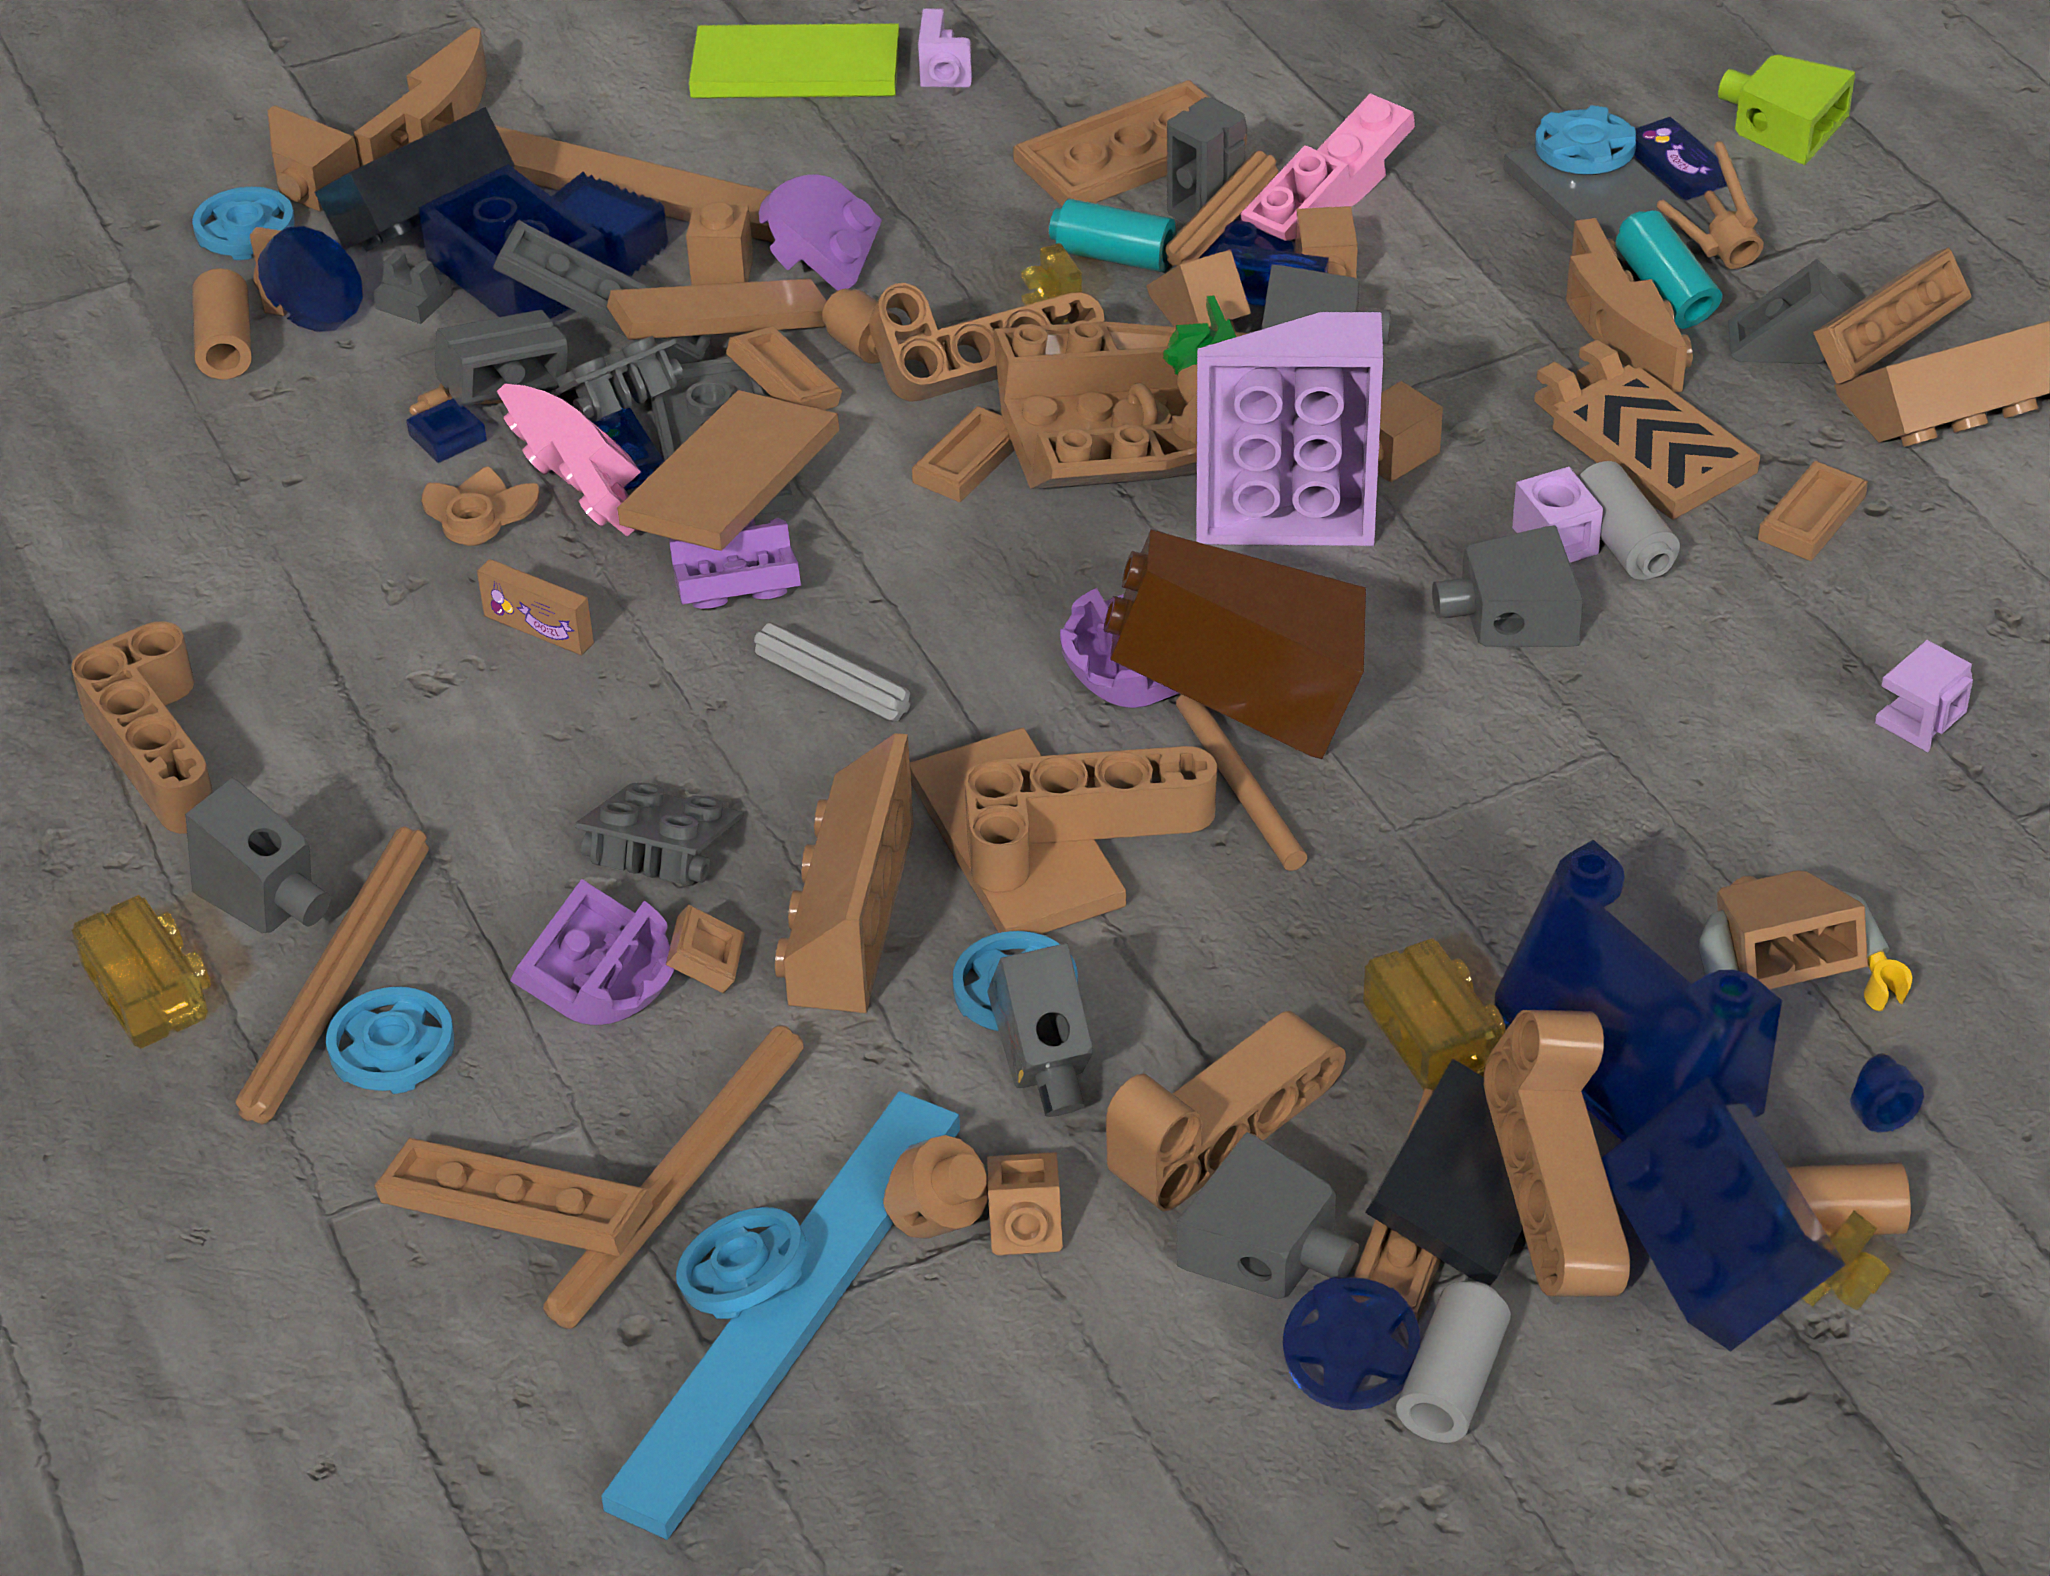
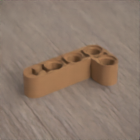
[869,283,1105,402]
[71,621,213,834]
[965,746,1217,892]
[1484,1010,1630,1297]
[1106,1011,1346,1211]

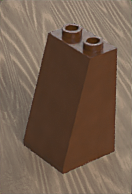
[1104,529,1366,759]

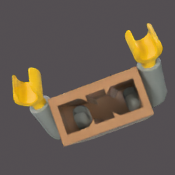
[1699,871,1912,1046]

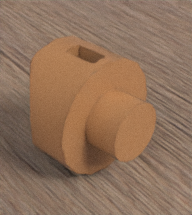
[883,1135,988,1238]

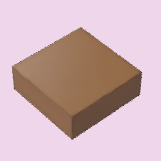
[666,904,745,993]

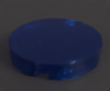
[258,226,363,332]

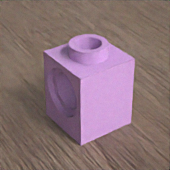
[1512,467,1603,562]

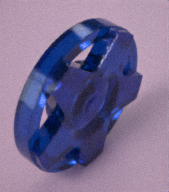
[1283,1277,1421,1410]

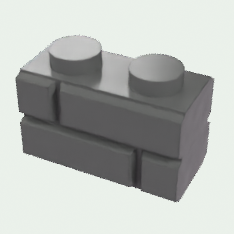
[1167,97,1247,224]
[435,310,568,407]

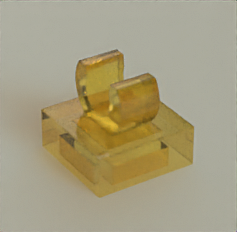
[1021,243,1082,323]
[1790,1210,1891,1310]

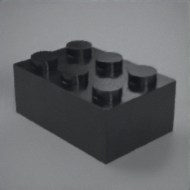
[314,107,515,252]

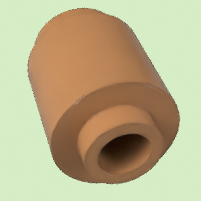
[822,289,902,364]

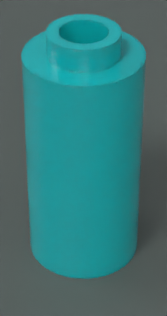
[1049,198,1176,272]
[1615,211,1722,329]

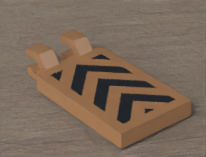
[1534,339,1760,520]

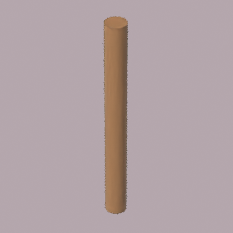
[1176,694,1307,871]

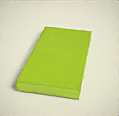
[689,23,900,98]

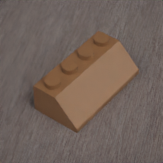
[1834,321,2050,447]
[775,733,914,1013]

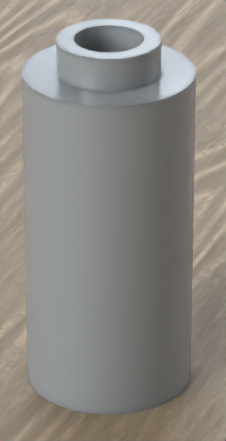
[1578,461,1680,580]
[1396,1281,1511,1443]

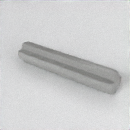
[754,623,911,722]

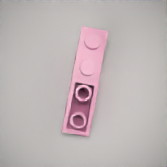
[1241,93,1415,241]
[497,384,641,537]

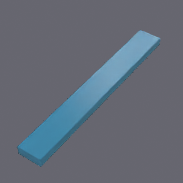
[601,1091,960,1540]

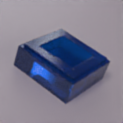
[406,398,487,463]

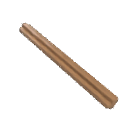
[236,826,429,1125]
[543,1025,804,1329]

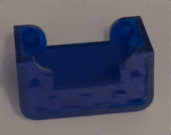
[1493,840,1782,1165]

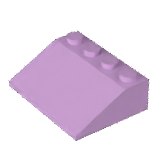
[1196,312,1383,546]

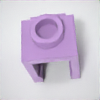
[1875,640,1973,752]

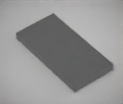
[1504,139,1710,277]
[649,357,793,515]

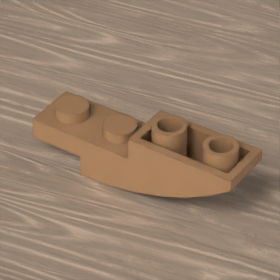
[354,27,487,167]
[1566,218,1693,393]

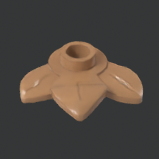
[421,466,539,546]

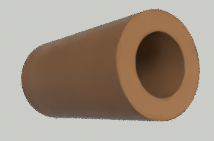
[192,268,252,379]
[1741,1162,1911,1240]

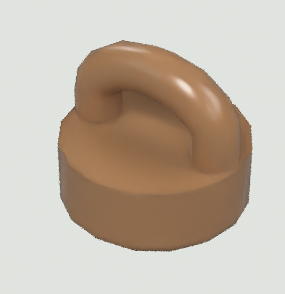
[1111,383,1171,428]

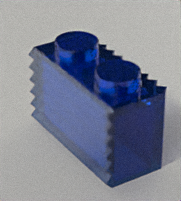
[539,171,668,277]

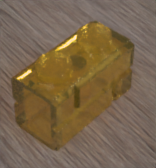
[71,895,211,1049]
[1363,938,1506,1090]

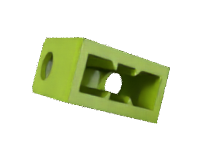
[1718,55,1855,165]

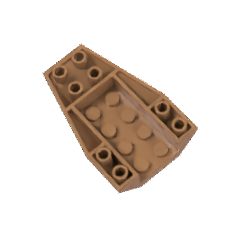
[994,321,1249,489]

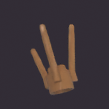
[1657,141,1764,269]

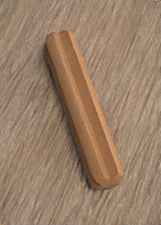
[1165,150,1278,266]

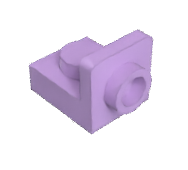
[918,9,972,87]

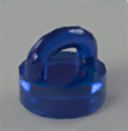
[1850,1053,1924,1133]

